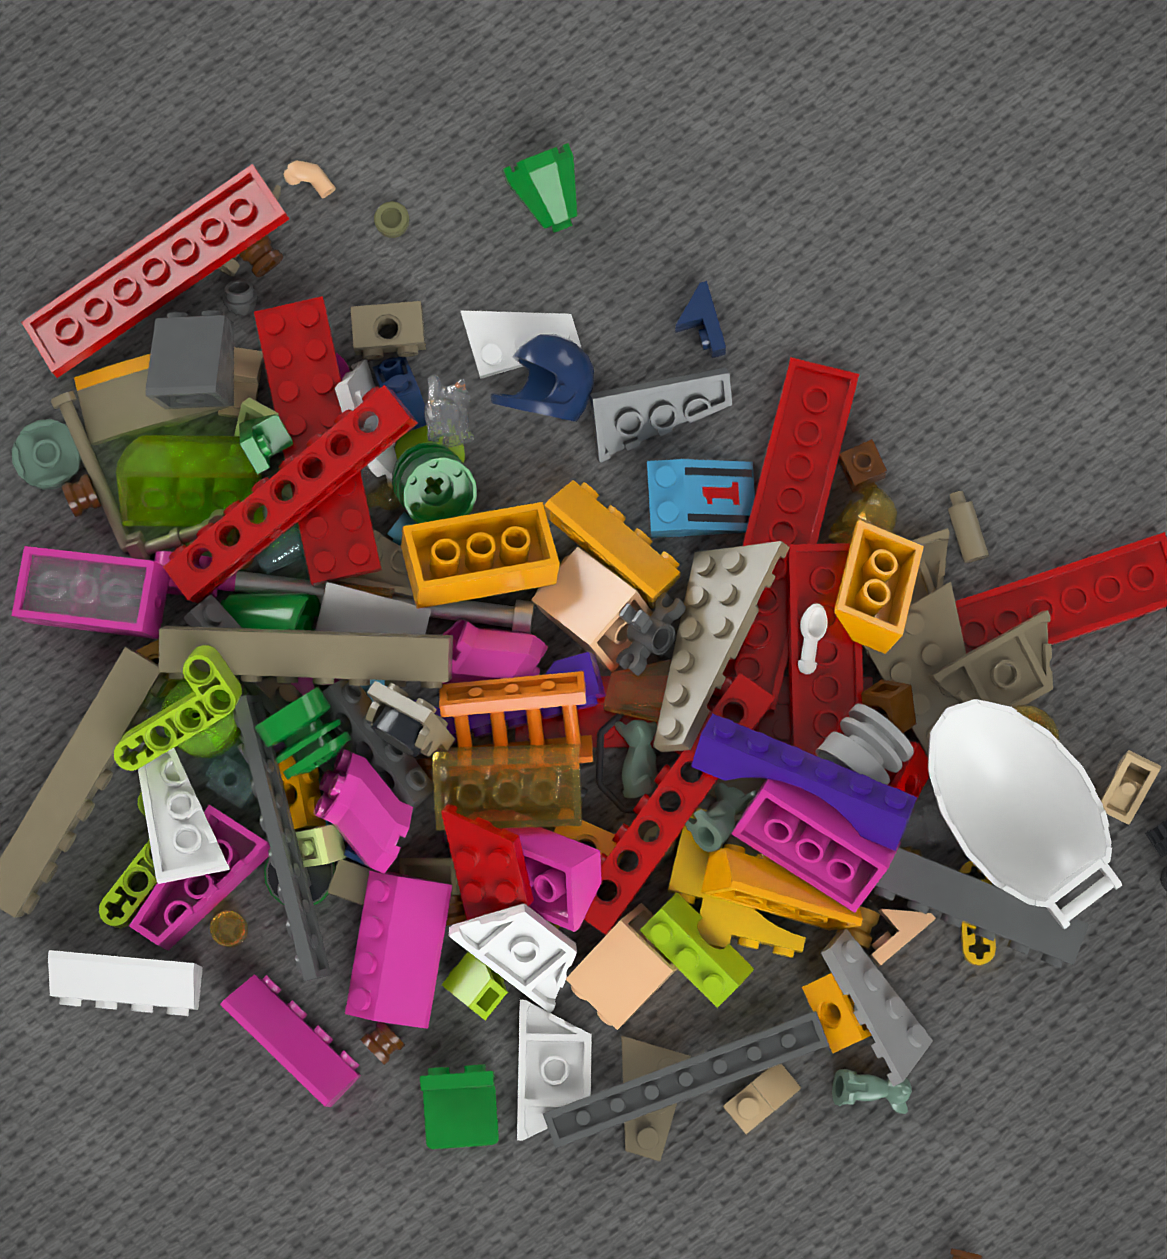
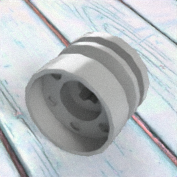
[816,703,914,785]

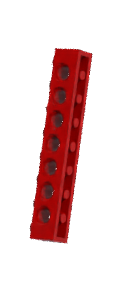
[163,385,418,603]
[584,673,775,935]

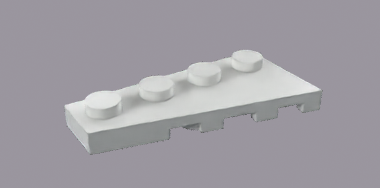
[135,743,230,884]

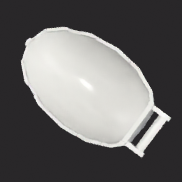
[928,699,1122,929]

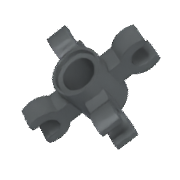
[616,592,686,676]

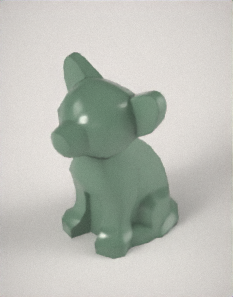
[615,720,659,798]
[686,782,757,852]
[832,1069,912,1114]

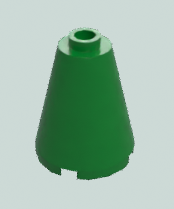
[220,593,321,631]

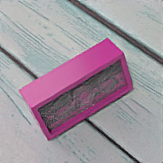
[11,546,170,639]

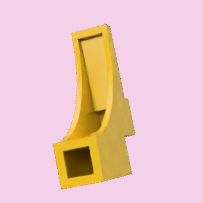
[668,808,806,958]

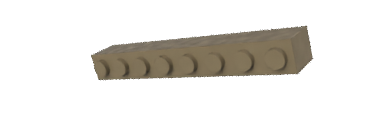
[159,626,453,688]
[0,647,168,918]

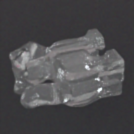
[424,375,474,447]

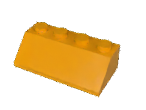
[544,480,681,609]
[701,844,863,931]

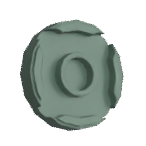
[12,419,82,490]

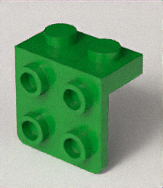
[420,1064,499,1149]

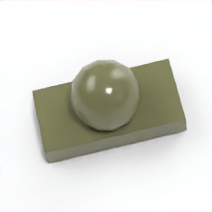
[400,858,461,895]

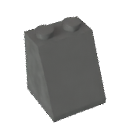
[146,310,234,409]

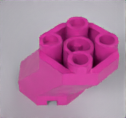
[443,619,548,684]
[314,748,413,873]

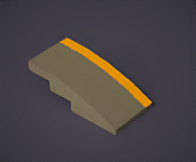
[74,354,230,445]

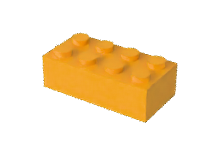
[401,502,560,609]

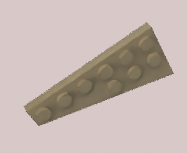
[653,541,790,752]
[862,582,966,757]

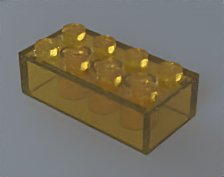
[432,744,583,830]

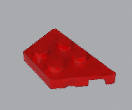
[441,804,534,920]

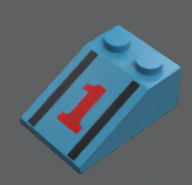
[647,459,755,538]

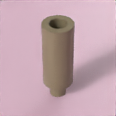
[948,491,989,563]

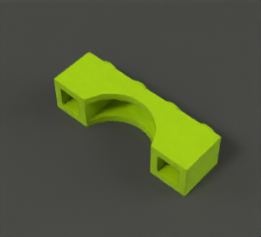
[442,920,560,1020]

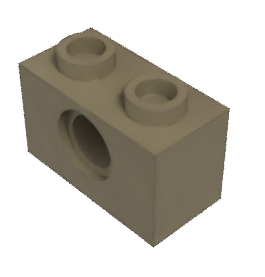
[351,301,426,360]

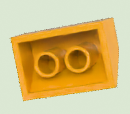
[834,520,924,654]

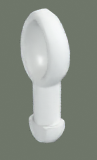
[798,603,827,675]

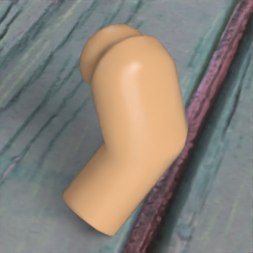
[283,160,336,198]

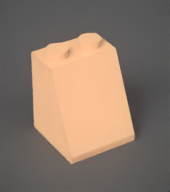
[531,547,653,673]
[566,903,678,1030]

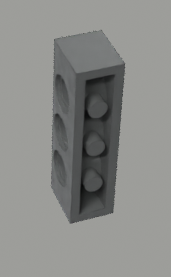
[320,679,437,810]

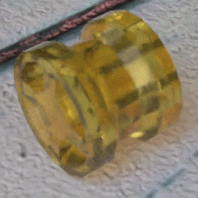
[210,911,248,948]

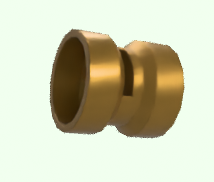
[836,906,880,949]

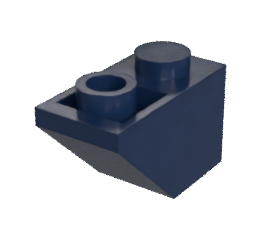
[372,357,432,432]

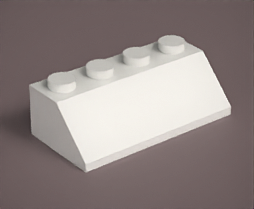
[48,950,203,1016]

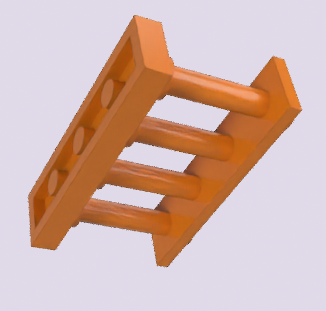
[439,671,593,775]

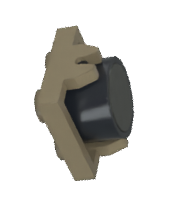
[365,681,455,757]

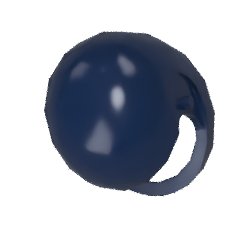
[490,334,594,422]

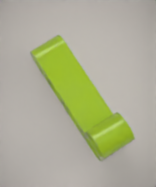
[114,645,242,771]
[99,792,158,928]

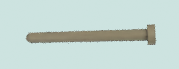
[51,391,129,553]

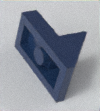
[675,281,726,358]

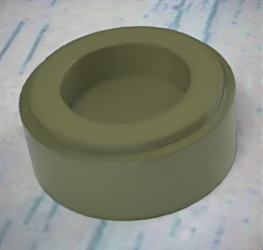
[374,201,410,238]

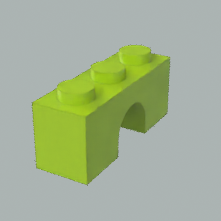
[639,893,754,1008]

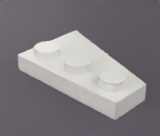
[461,311,581,379]

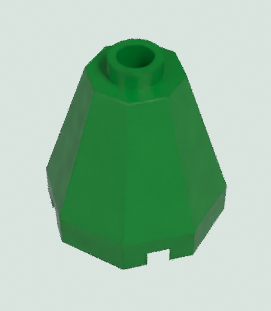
[502,143,577,233]

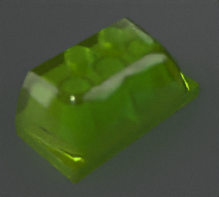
[116,435,265,526]

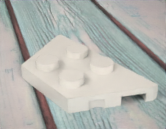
[335,359,397,491]
[449,903,577,1013]
[517,1000,592,1141]

